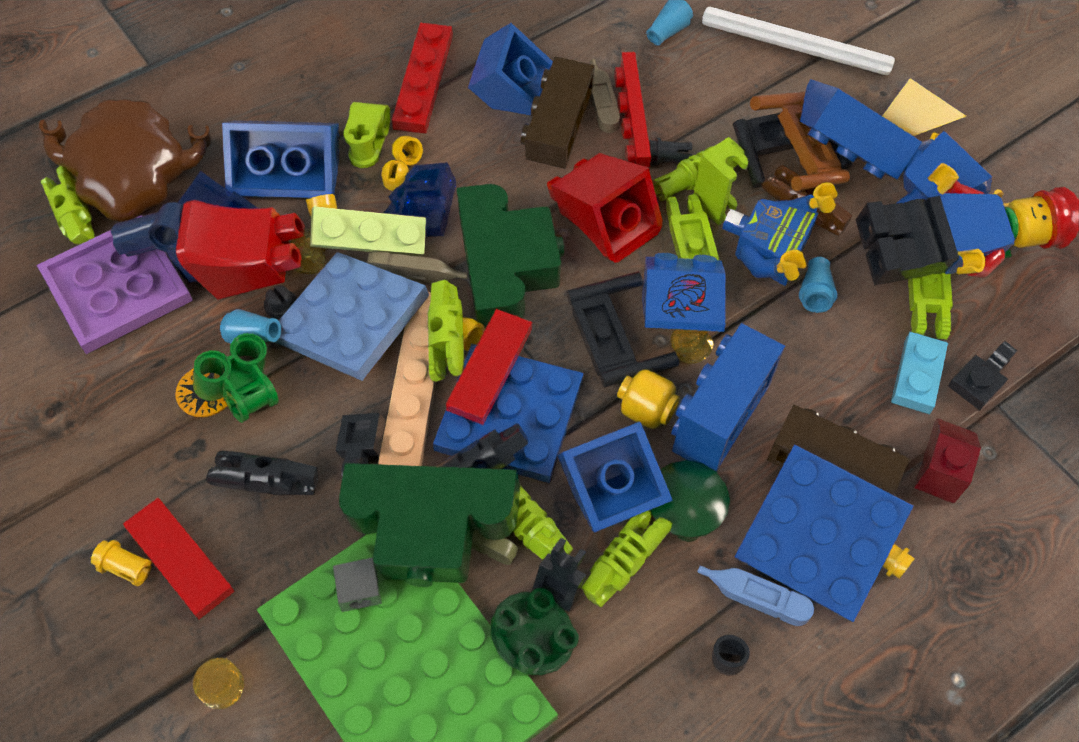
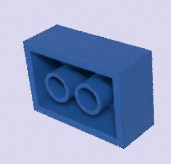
[671,323,785,472]

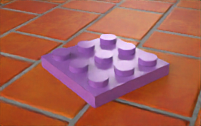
[37,215,193,354]

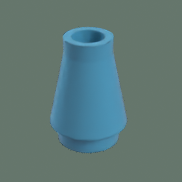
[646,0,693,45]
[799,257,837,313]
[220,309,281,344]

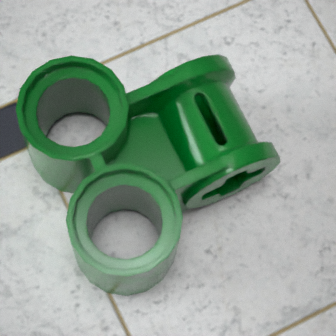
[193,333,279,423]

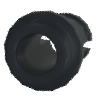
[649,137,692,166]

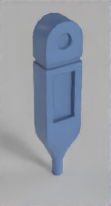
[698,565,814,626]

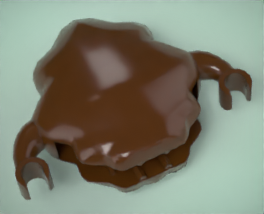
[39,99,212,223]

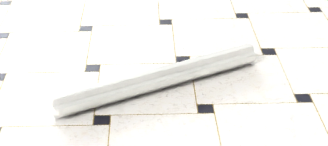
[702,7,895,75]

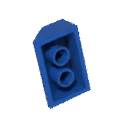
[800,79,922,179]
[222,120,340,198]

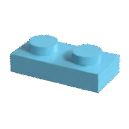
[891,332,948,414]

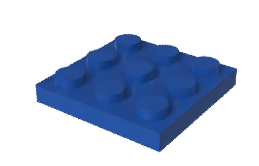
[433,343,584,483]
[735,444,913,622]

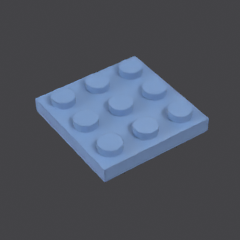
[275,252,429,381]

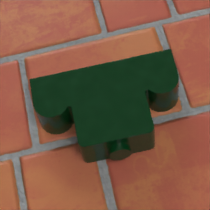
[457,184,564,329]
[339,463,520,587]

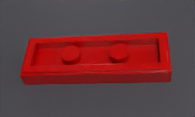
[446,309,532,425]
[123,498,235,620]

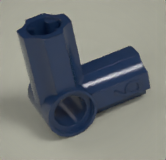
[111,202,197,283]

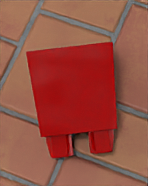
[547,153,663,263]
[176,200,305,300]

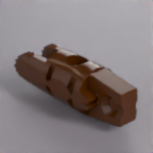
[761,165,852,236]

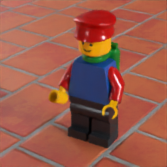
[855,163,1079,286]

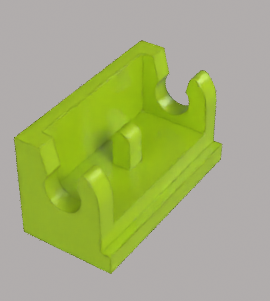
[694,137,748,226]

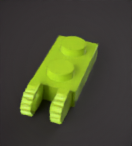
[666,194,719,260]
[908,273,953,340]

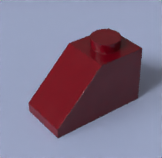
[914,418,981,504]

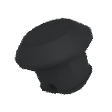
[264,285,297,319]

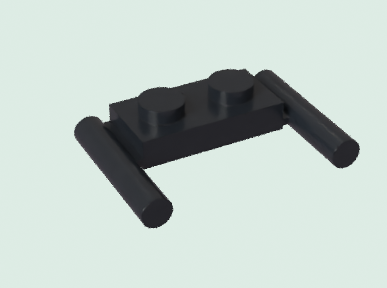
[732,113,852,188]
[566,271,679,388]

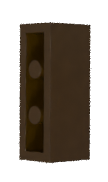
[520,56,595,169]
[767,404,910,495]

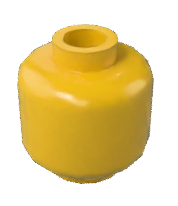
[617,369,680,429]

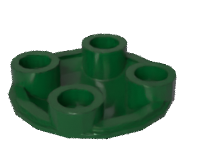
[650,460,730,542]
[491,588,579,676]

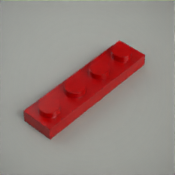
[392,22,453,134]
[614,52,651,169]

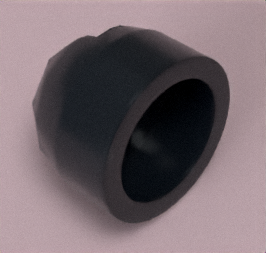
[712,635,750,676]

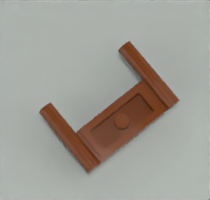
[750,91,850,191]

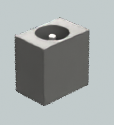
[333,558,382,612]

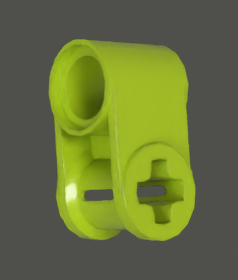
[343,102,390,168]

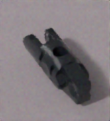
[434,423,528,469]
[205,450,318,496]

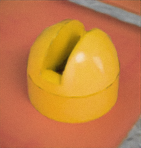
[391,136,423,165]
[381,160,411,191]
[306,194,337,216]
[463,317,485,351]

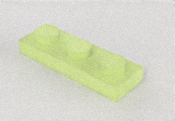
[310,206,426,256]

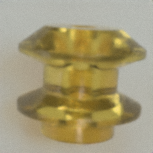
[670,329,714,364]
[193,658,244,709]

